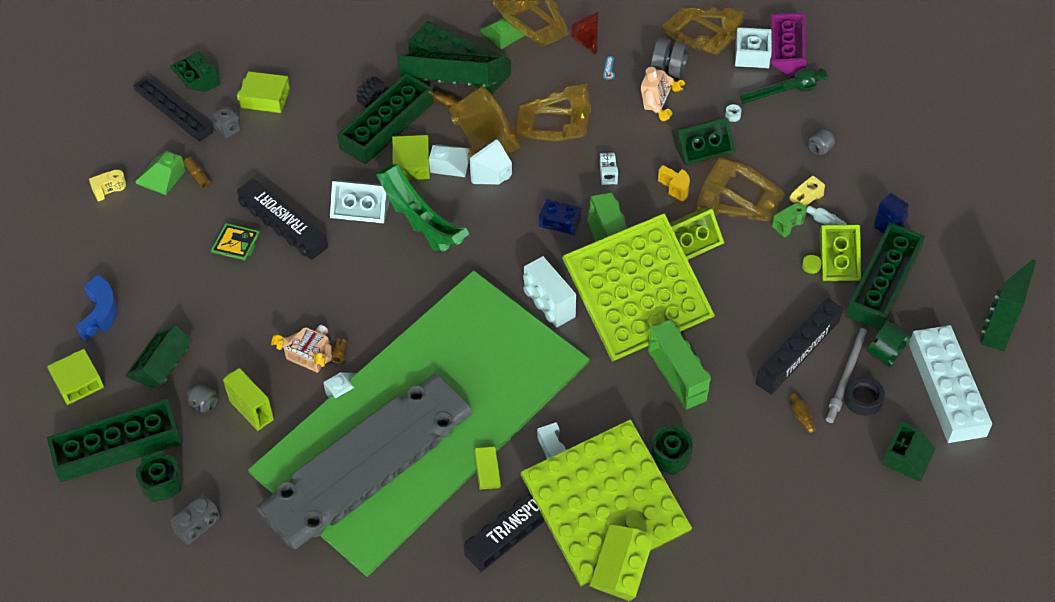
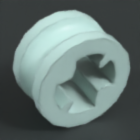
[725,104,742,122]

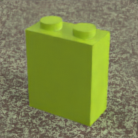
[237,71,290,113]
[392,135,430,180]
[223,368,274,431]

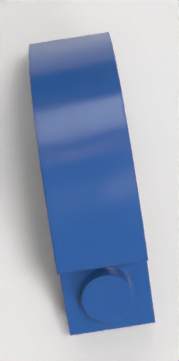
[76,275,118,341]

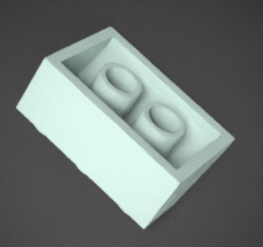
[330,180,389,223]

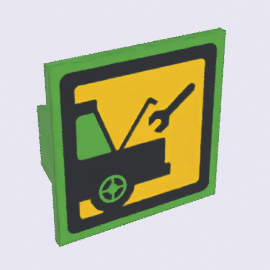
[211,223,260,260]

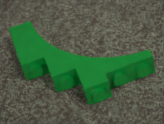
[376,164,469,252]

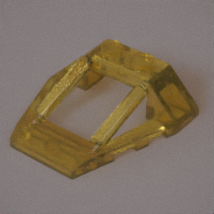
[492,0,569,47]
[662,8,745,55]
[515,84,591,141]
[696,157,785,222]

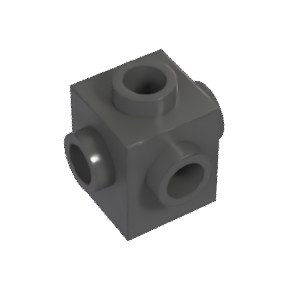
[213,106,240,138]

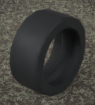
[844,376,885,416]

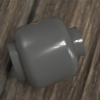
[808,129,835,155]
[187,383,218,413]

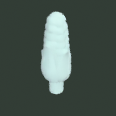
[807,206,847,225]

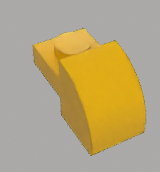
[658,165,690,202]

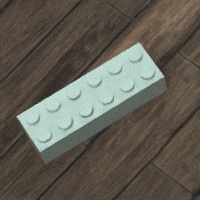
[909,325,992,443]

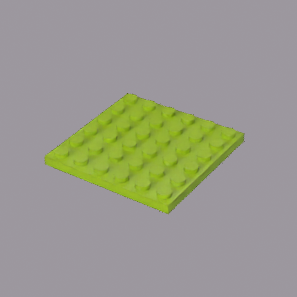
[562,213,715,362]
[521,419,692,587]

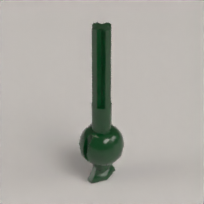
[740,68,828,104]

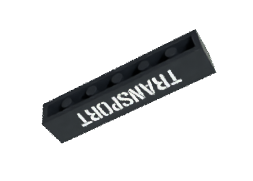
[237,178,328,260]
[756,298,843,395]
[464,492,545,572]

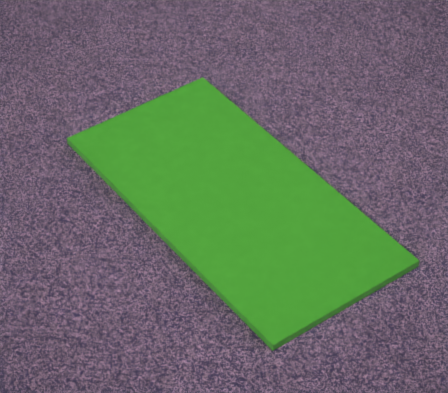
[248,271,590,577]

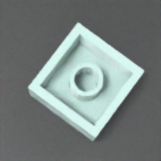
[735,28,771,68]

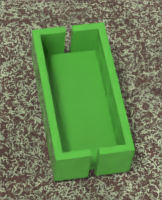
[587,193,629,242]
[648,320,711,410]

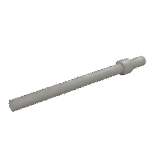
[826,328,867,423]

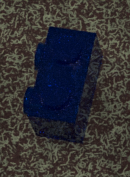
[873,193,909,234]
[539,199,581,235]

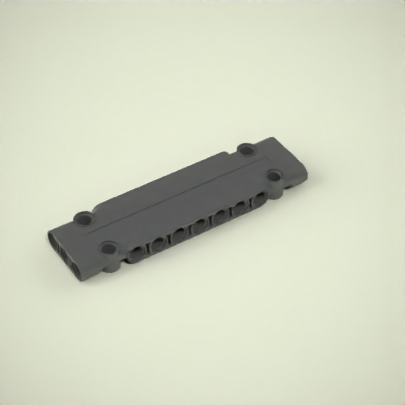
[256,374,472,551]

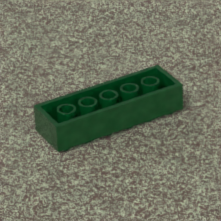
[408,21,511,95]
[398,49,506,87]
[337,73,434,165]
[845,223,925,330]
[47,399,182,483]

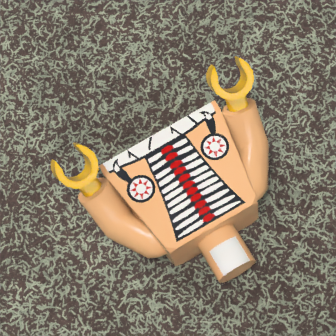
[641,67,685,121]
[271,325,332,373]

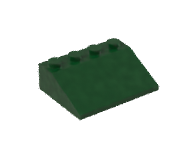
[980,259,1036,352]

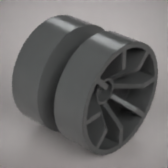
[651,37,688,79]

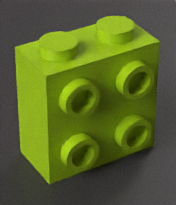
[47,349,104,405]

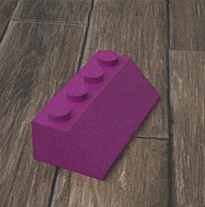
[771,13,806,76]

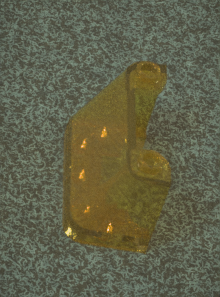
[449,87,522,157]

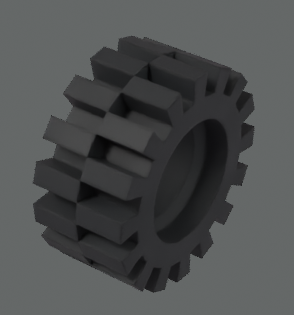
[356,76,389,108]

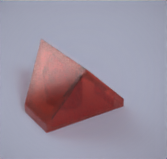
[572,12,598,54]

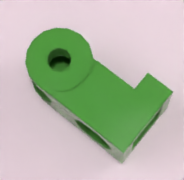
[772,203,807,238]

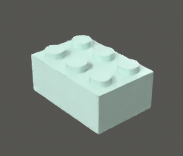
[523,256,576,328]

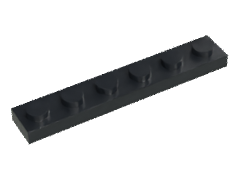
[133,76,213,142]

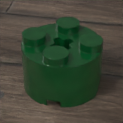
[866,320,912,367]
[650,425,693,475]
[136,452,183,502]

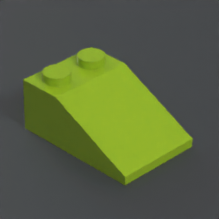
[819,225,861,281]

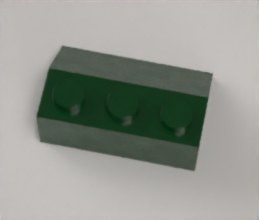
[672,118,735,165]
[125,325,192,388]

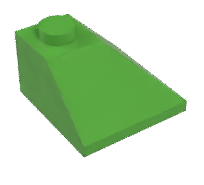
[480,15,527,49]
[135,151,186,195]

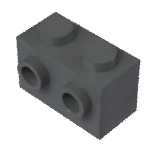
[169,494,221,546]

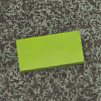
[474,447,501,490]

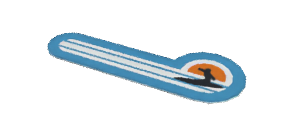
[603,56,615,80]

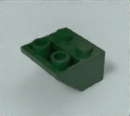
[170,51,220,92]
[882,421,936,482]

